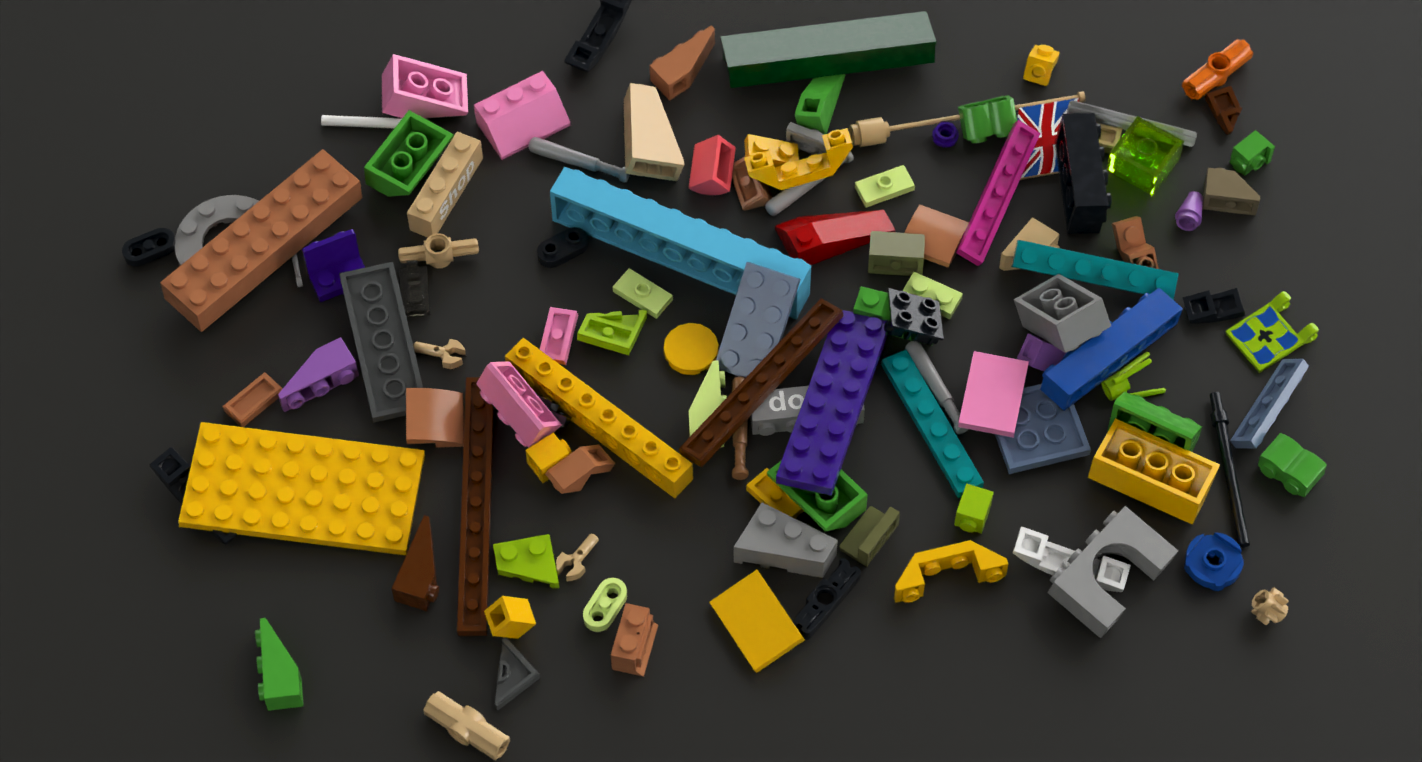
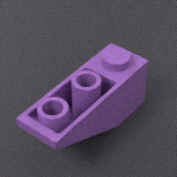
[278,337,359,412]

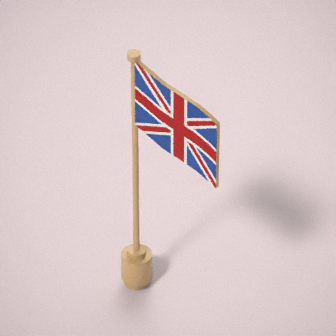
[849,91,1085,180]

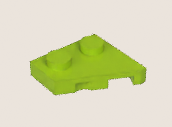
[577,310,647,355]
[493,534,559,588]

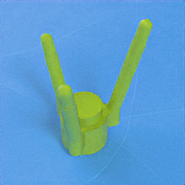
[1101,352,1166,401]

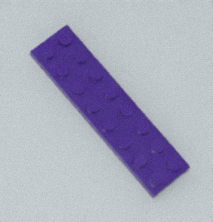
[776,310,888,496]

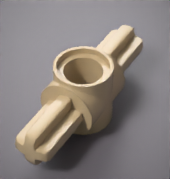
[398,233,479,268]

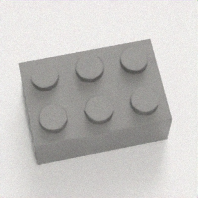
[1014,274,1111,353]

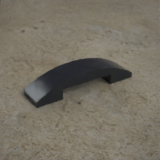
[564,0,632,73]
[150,447,238,545]

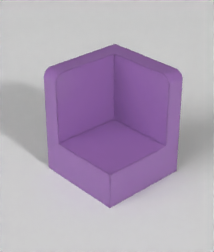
[1017,333,1067,371]

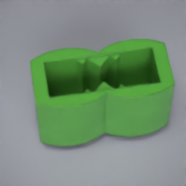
[958,95,1017,143]
[1258,433,1327,497]

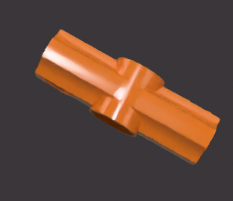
[1182,39,1253,100]

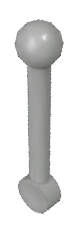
[292,253,303,287]

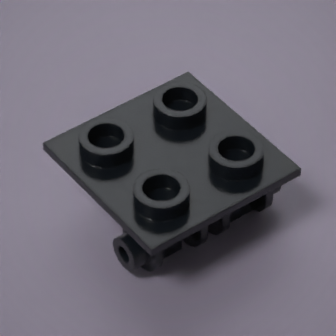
[884,288,944,346]

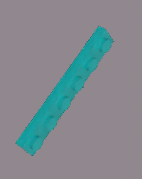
[1011,240,1179,300]
[881,349,984,498]

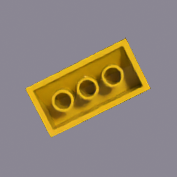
[1088,418,1220,525]

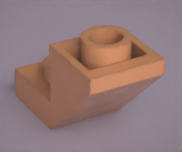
[1112,216,1159,269]
[545,444,615,494]

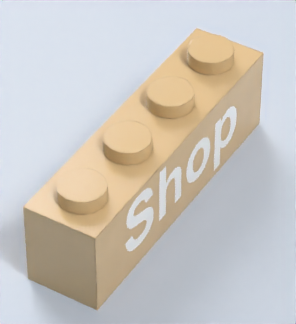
[407,132,483,237]

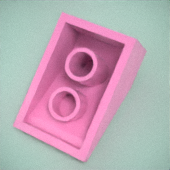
[382,54,468,118]

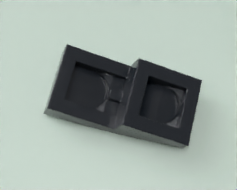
[1183,288,1245,323]

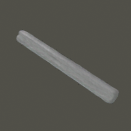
[1067,100,1197,147]

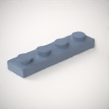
[1230,359,1309,449]

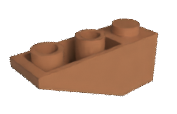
[650,25,715,101]

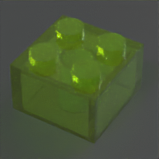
[1107,116,1184,196]

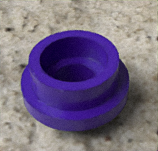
[932,122,959,147]

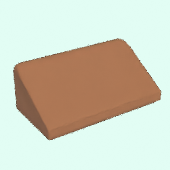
[732,157,772,211]

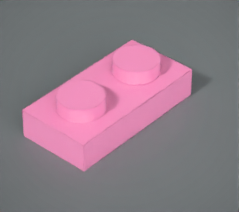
[540,307,578,365]

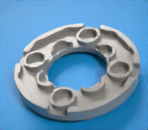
[175,195,259,266]

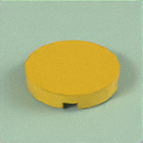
[664,323,719,375]

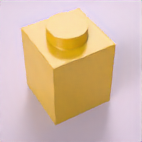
[525,432,572,483]
[484,596,536,639]

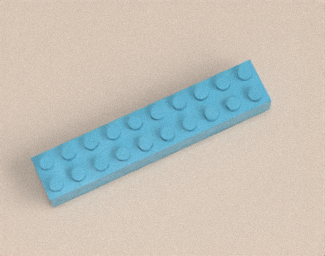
[550,167,811,319]

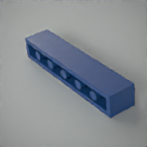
[1040,288,1183,411]

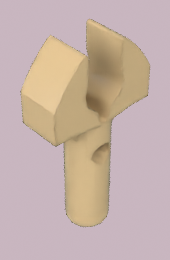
[413,339,466,369]
[556,534,599,581]

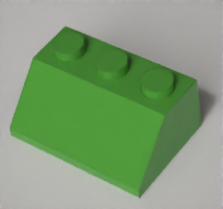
[364,110,454,197]
[1108,392,1202,452]
[767,460,868,531]

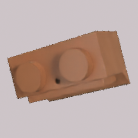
[611,603,658,677]

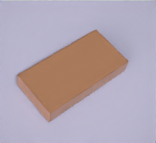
[223,372,283,427]

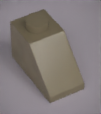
[1202,168,1260,216]

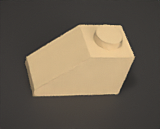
[999,217,1060,271]

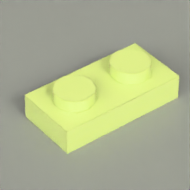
[902,272,963,319]

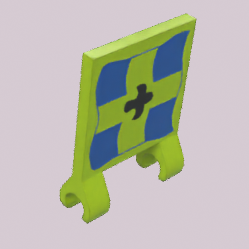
[1225,291,1319,373]

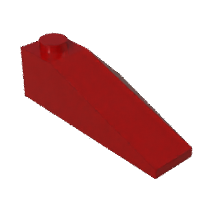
[775,210,896,265]

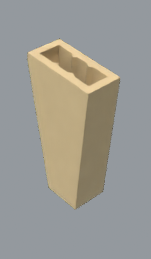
[624,83,684,181]

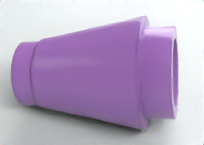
[1175,191,1203,231]

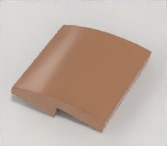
[904,204,969,268]
[406,388,464,447]

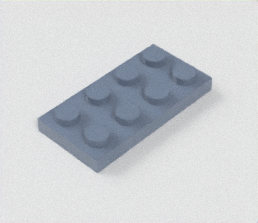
[716,262,801,378]

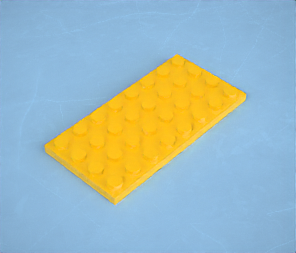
[178,422,425,556]

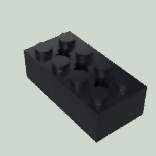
[1054,113,1112,234]

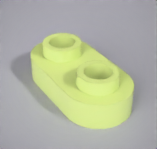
[583,578,627,632]

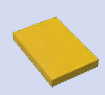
[710,570,805,673]

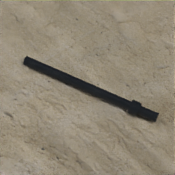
[1209,392,1250,548]

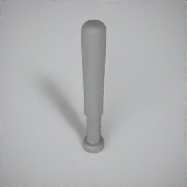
[529,137,630,182]
[765,151,854,216]
[905,341,969,434]

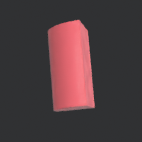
[689,135,736,195]

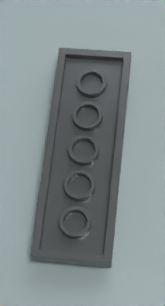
[339,262,423,423]

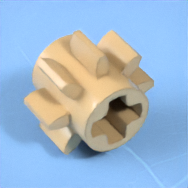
[1251,587,1289,625]

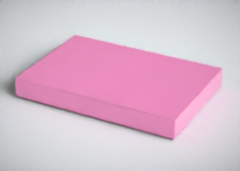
[958,351,1029,438]

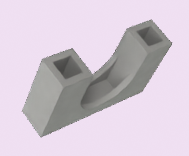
[1048,506,1178,638]

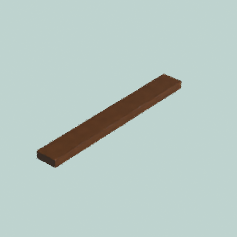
[679,298,844,467]

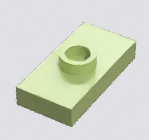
[855,165,915,208]
[613,268,673,319]

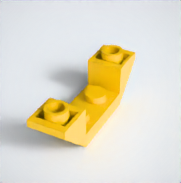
[744,128,853,190]
[894,540,1008,603]

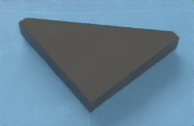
[494,637,540,711]

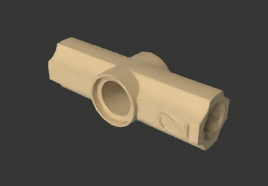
[423,691,510,760]

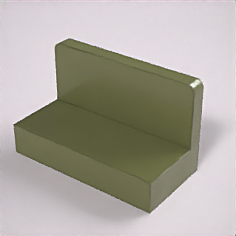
[868,231,925,276]
[839,506,900,567]

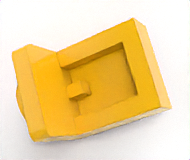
[1023,45,1060,86]

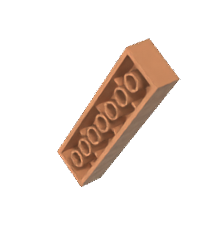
[160,149,362,332]

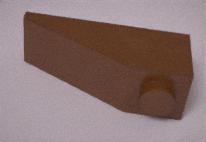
[392,515,439,611]

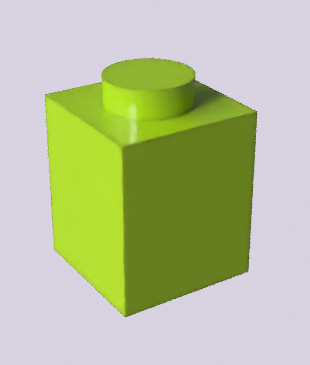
[954,483,994,534]

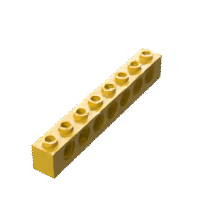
[505,338,693,498]

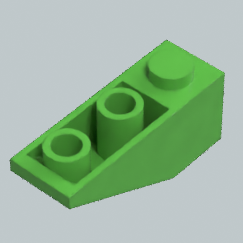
[795,74,845,134]
[255,618,303,711]

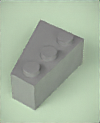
[734,502,838,578]

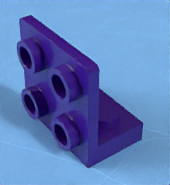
[302,229,365,302]

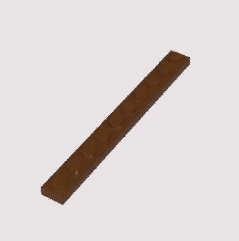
[457,377,494,636]

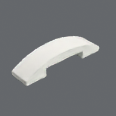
[1013,526,1131,592]

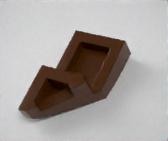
[1205,86,1242,135]

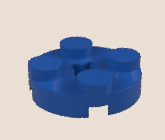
[1184,532,1244,591]

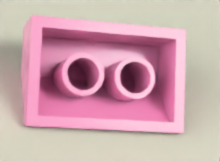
[474,71,571,160]
[476,361,562,448]

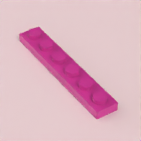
[955,120,1041,266]

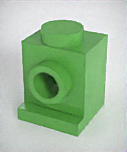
[1229,130,1275,175]

